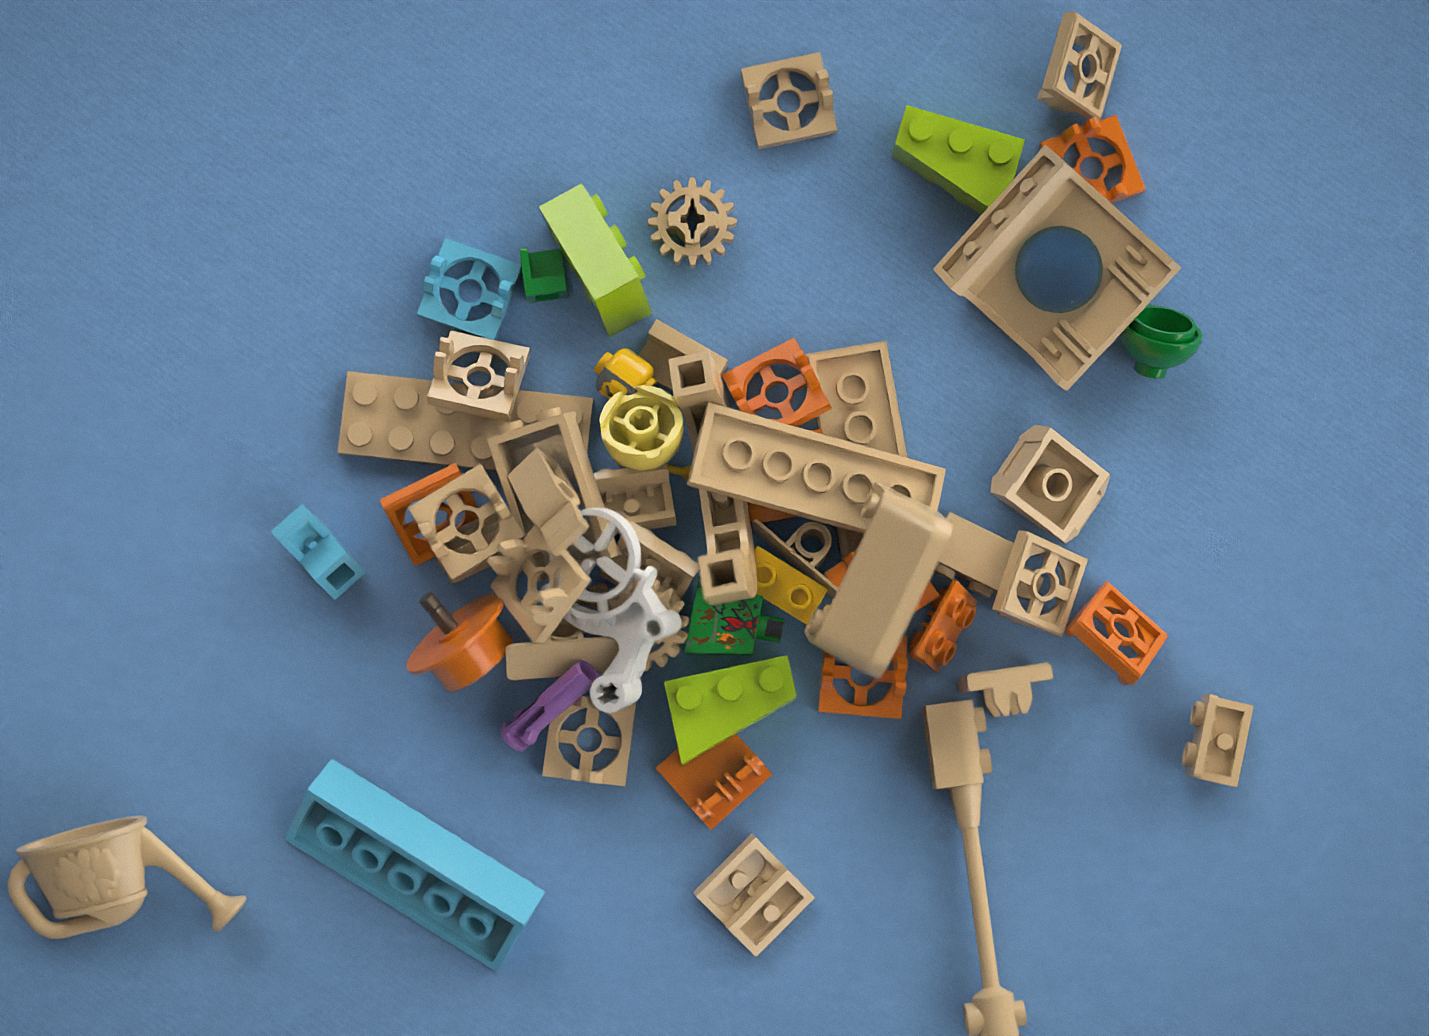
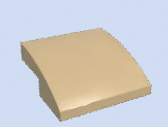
[693,833,815,957]

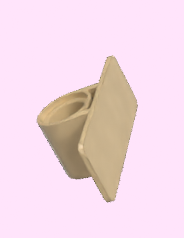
[752,519,838,599]
[506,618,619,680]

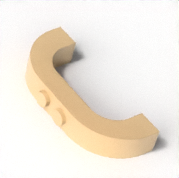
[668,351,757,606]

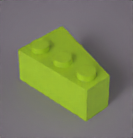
[891,105,1025,215]

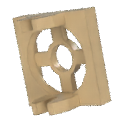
[1037,12,1122,121]
[740,52,838,150]
[427,330,530,422]
[408,464,525,581]
[486,524,591,644]
[992,530,1088,637]
[958,663,1053,718]
[542,696,636,786]

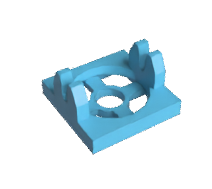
[417,238,522,340]

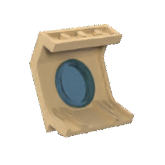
[933,144,1181,392]

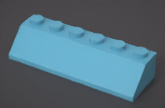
[284,759,545,972]

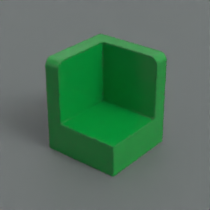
[519,247,569,304]

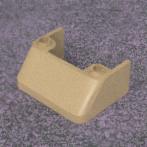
[804,481,952,679]

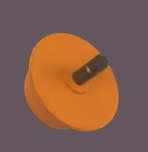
[406,591,513,692]

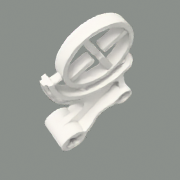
[541,507,682,713]

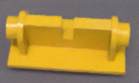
[754,546,828,625]

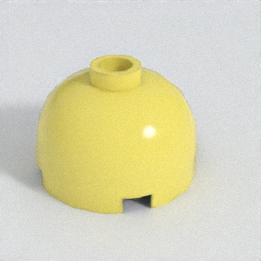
[600,385,684,471]

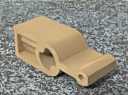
[507,448,589,556]

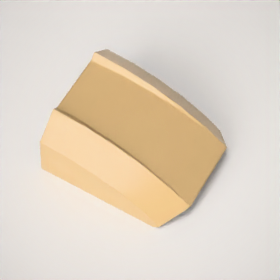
[990,424,1110,544]

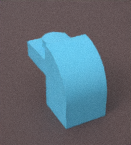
[270,504,366,600]

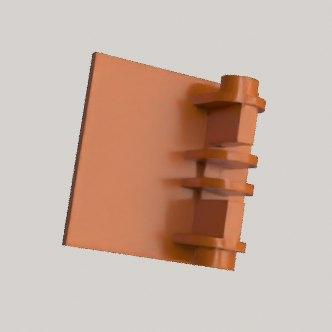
[908,579,977,673]
[656,734,773,830]

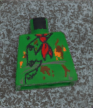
[685,575,784,656]

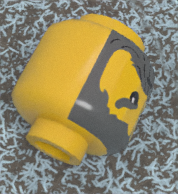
[594,348,657,400]

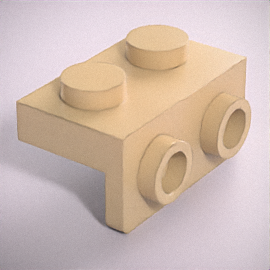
[594,463,676,535]
[599,521,700,603]
[1182,694,1254,787]

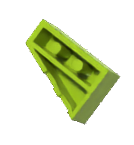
[539,183,652,337]
[664,655,797,766]

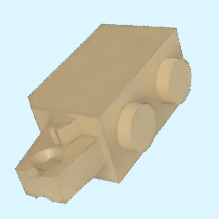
[933,512,1044,601]

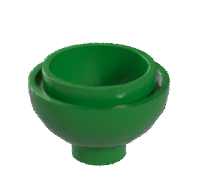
[1120,305,1203,379]

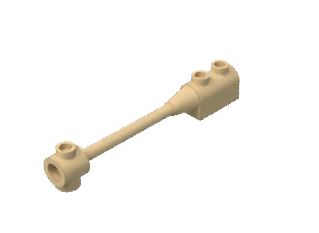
[921,699,1027,1036]

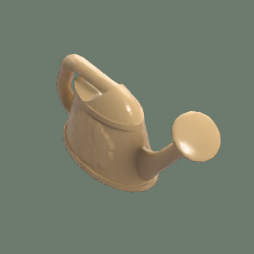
[8,815,247,939]

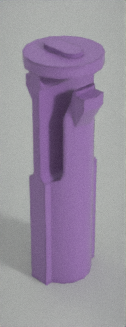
[500,660,600,751]

